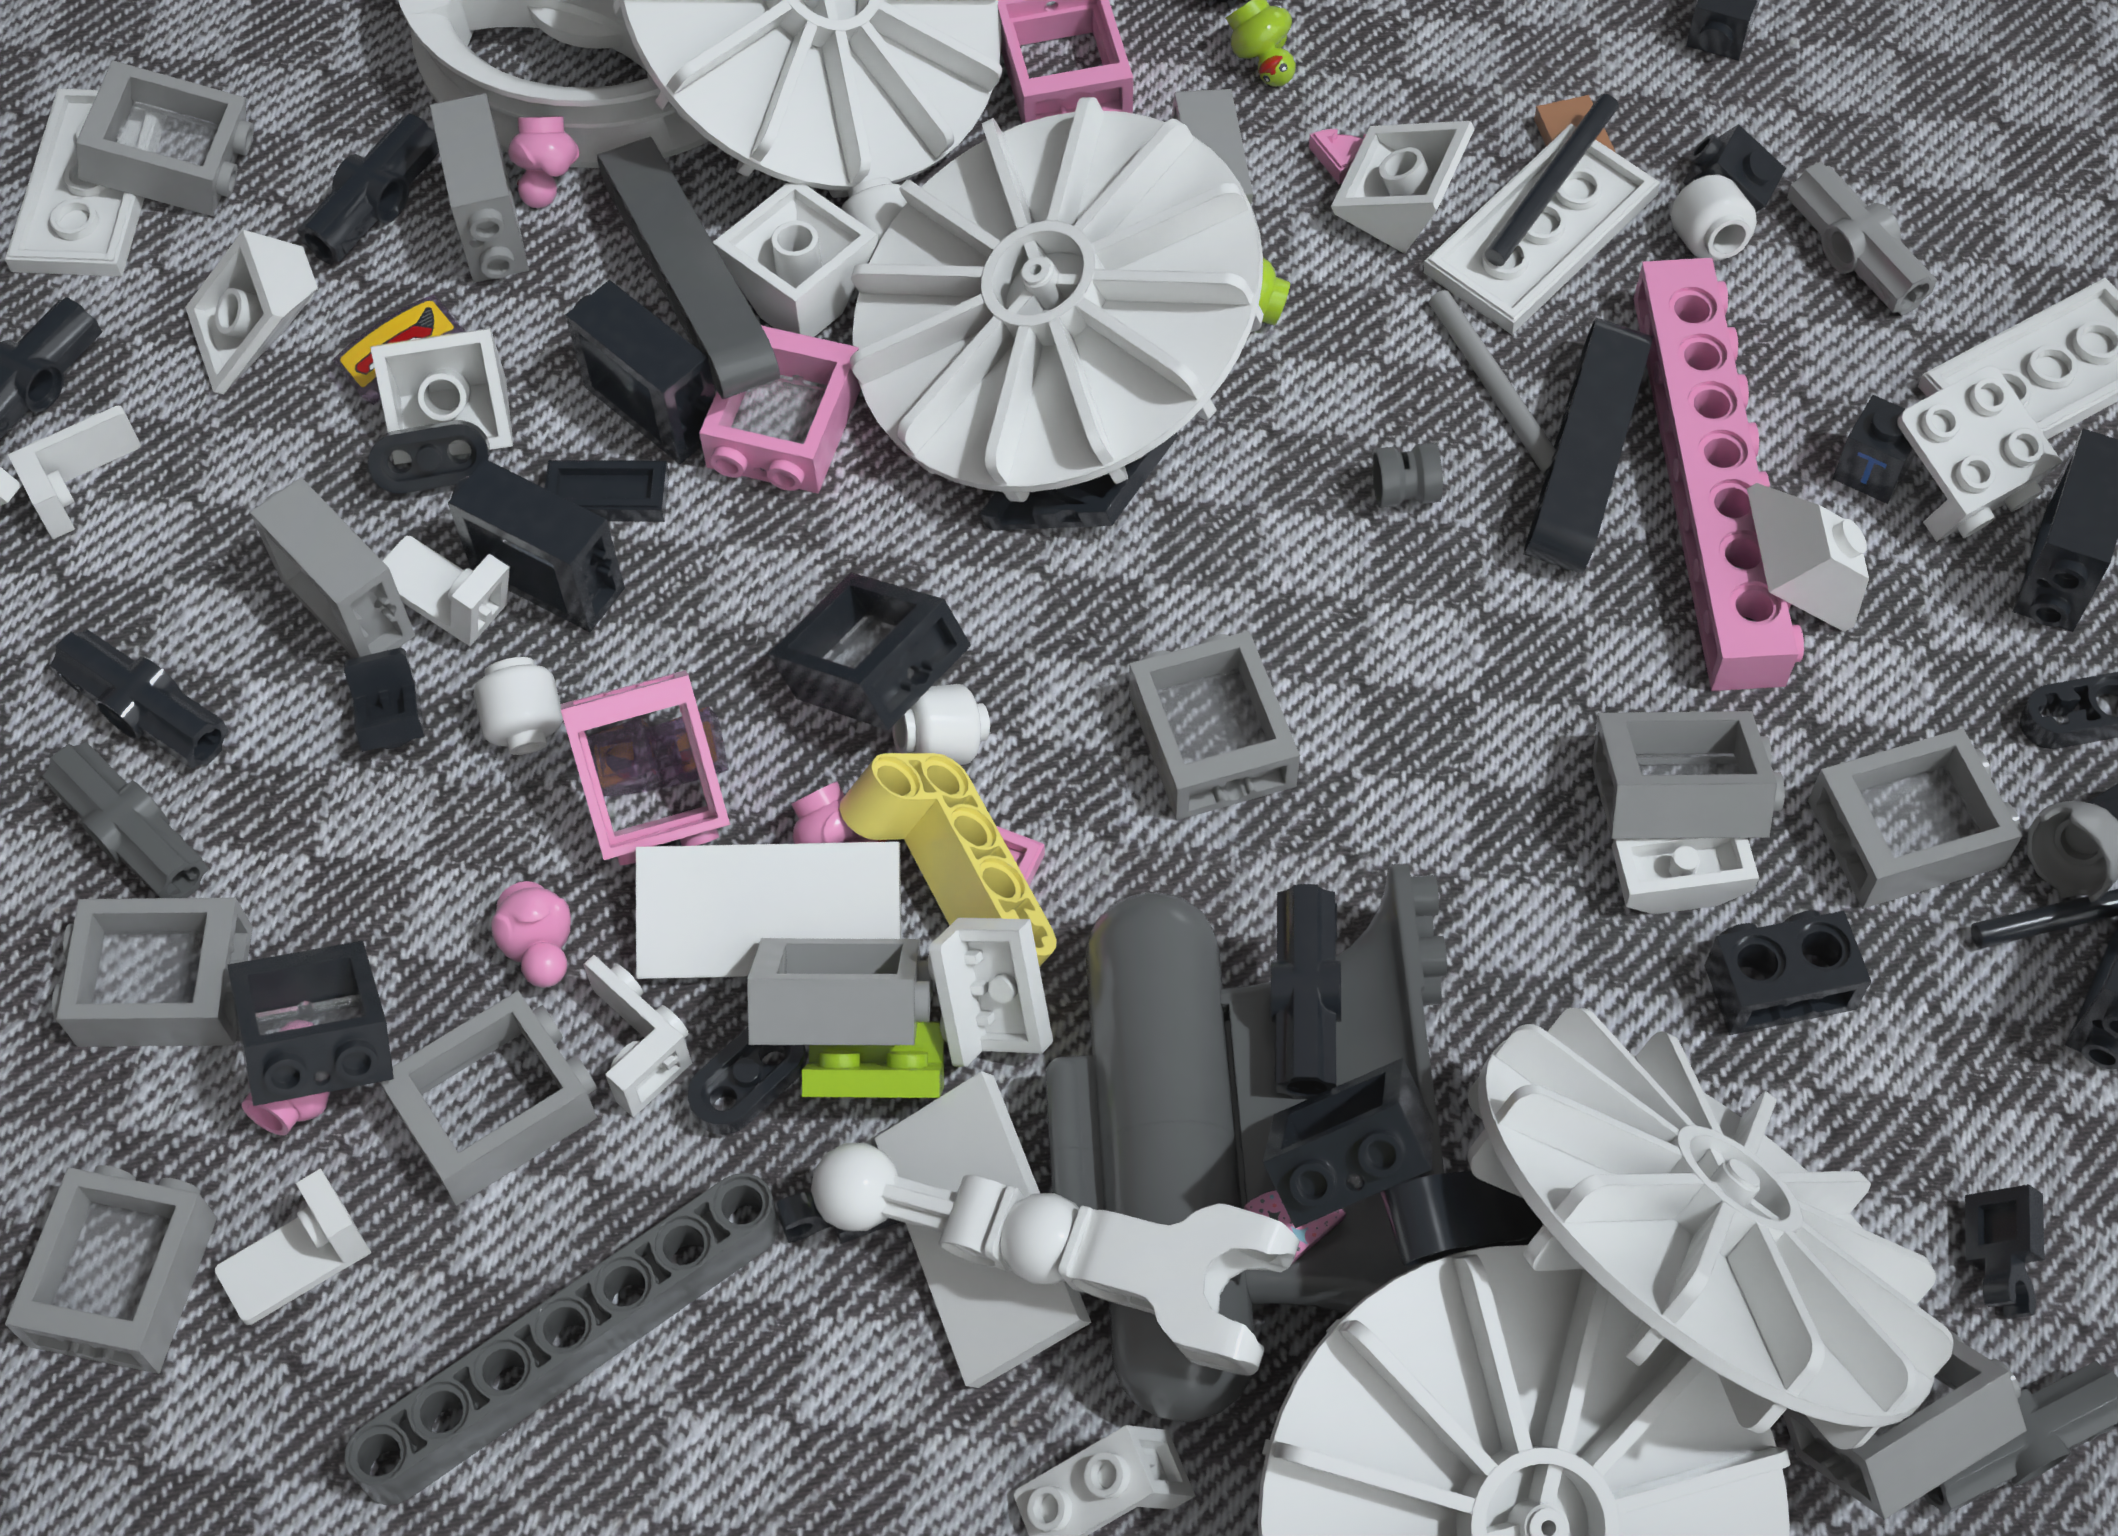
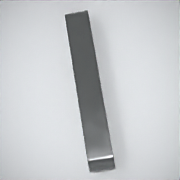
[597,136,780,399]
[345,1173,779,1505]

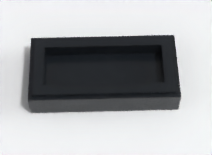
[545,460,670,522]

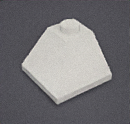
[713,182,878,337]
[185,230,318,394]
[1747,483,1869,632]

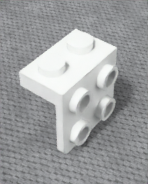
[1897,366,2062,542]

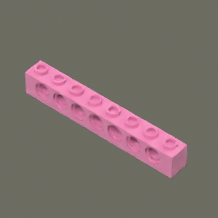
[1633,258,1804,691]

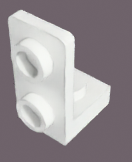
[8,406,141,539]
[383,536,509,646]
[583,955,692,1118]
[215,1168,371,1325]
[1014,1425,1195,1536]

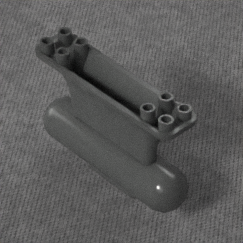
[1045,863,1447,1423]

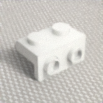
[928,918,1053,1067]

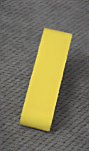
[839,753,1057,967]

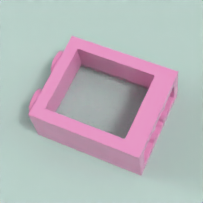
[699,325,861,494]

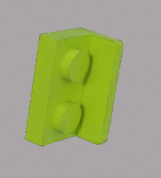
[802,1021,944,1098]

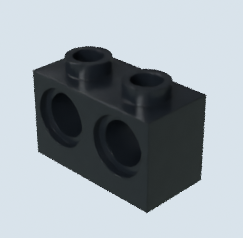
[1704,910,1871,1035]

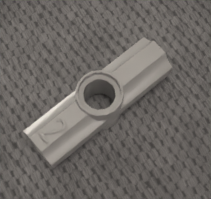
[1787,162,1937,316]

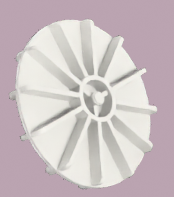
[613,0,1002,198]
[850,97,1264,502]
[1467,1008,1953,1449]
[1258,1245,1791,1536]

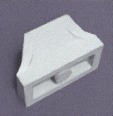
[1612,838,1759,914]

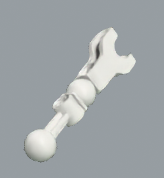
[811,1143,1300,1376]

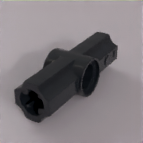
[297,113,439,265]
[0,297,102,439]
[49,629,229,769]
[1271,884,1342,1099]

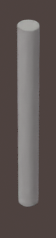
[1429,290,1556,476]

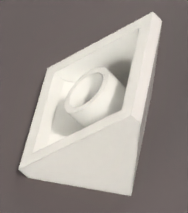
[1331,121,1474,254]
[370,328,513,465]

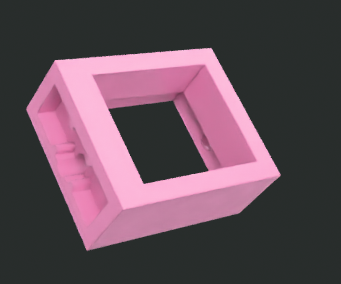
[997,0,1133,124]
[560,670,730,865]

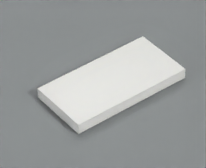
[5,89,167,277]
[1424,124,1660,335]
[1918,278,2118,439]
[636,842,901,979]
[875,1071,1091,1388]

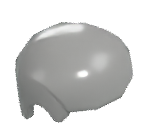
[2026,801,2118,902]

